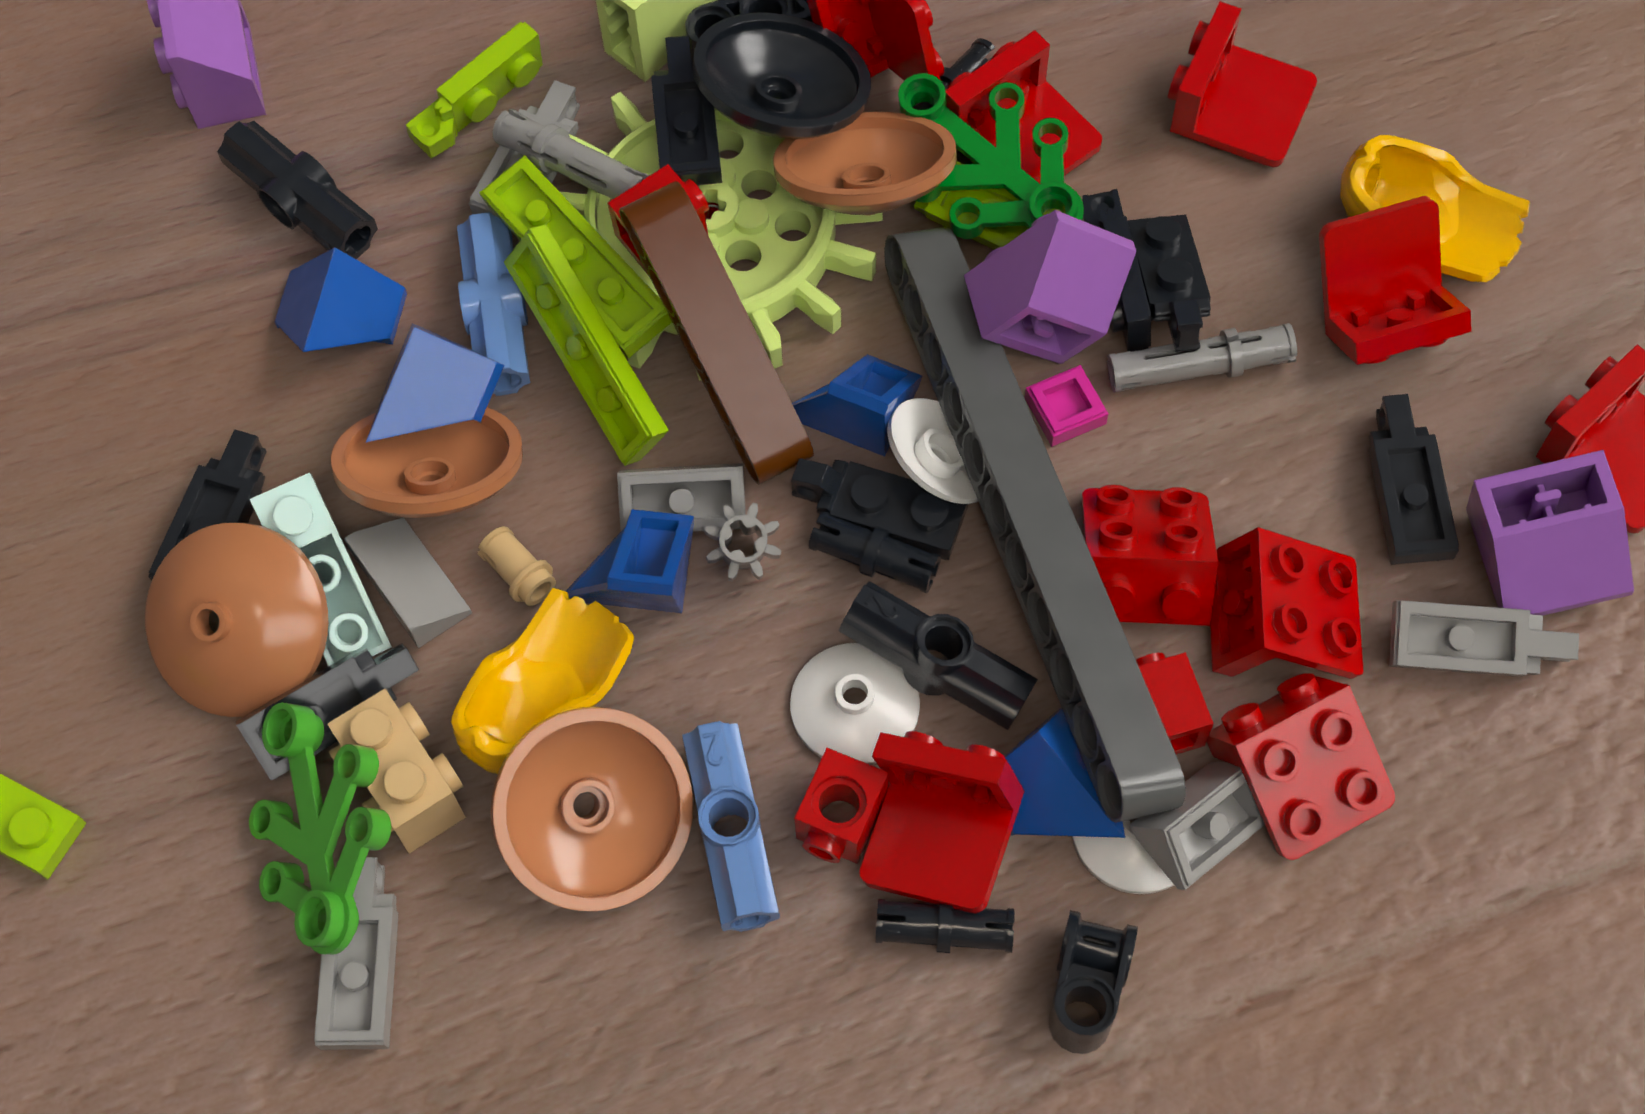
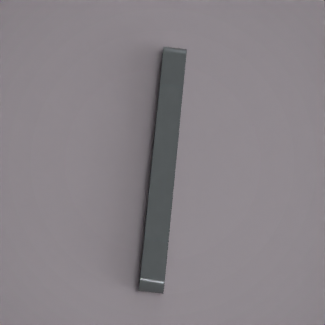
[884,227,1186,823]

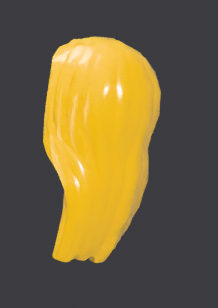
[1340,135,1530,282]
[451,588,634,774]

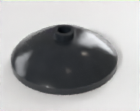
[692,13,871,139]

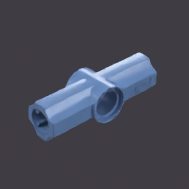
[457,212,531,396]
[682,721,780,932]

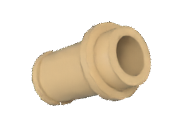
[478,526,556,606]

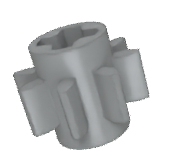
[704,502,781,582]

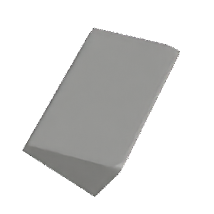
[617,463,746,532]
[344,517,472,648]
[1130,761,1265,890]

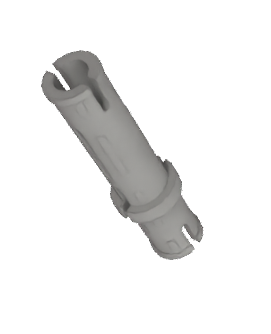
[493,109,650,199]
[1107,323,1297,393]

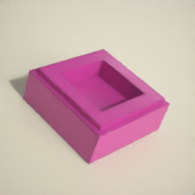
[1024,365,1109,447]

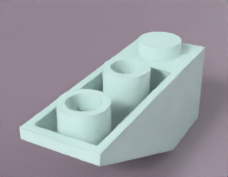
[250,473,392,666]

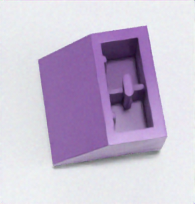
[147,0,266,129]
[964,210,1136,364]
[1466,450,1634,616]

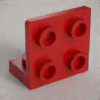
[1210,527,1364,679]

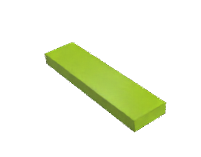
[479,155,672,358]
[504,224,669,466]

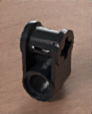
[1049,910,1138,1054]

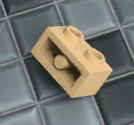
[328,688,466,854]

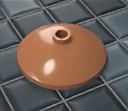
[773,112,957,215]
[331,407,523,518]
[145,523,329,717]
[491,707,693,912]

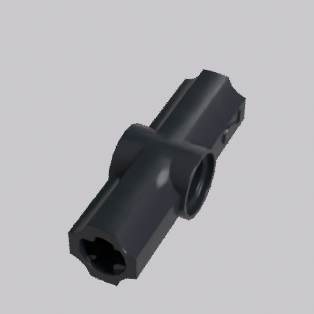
[217,120,378,259]
[839,581,1038,730]

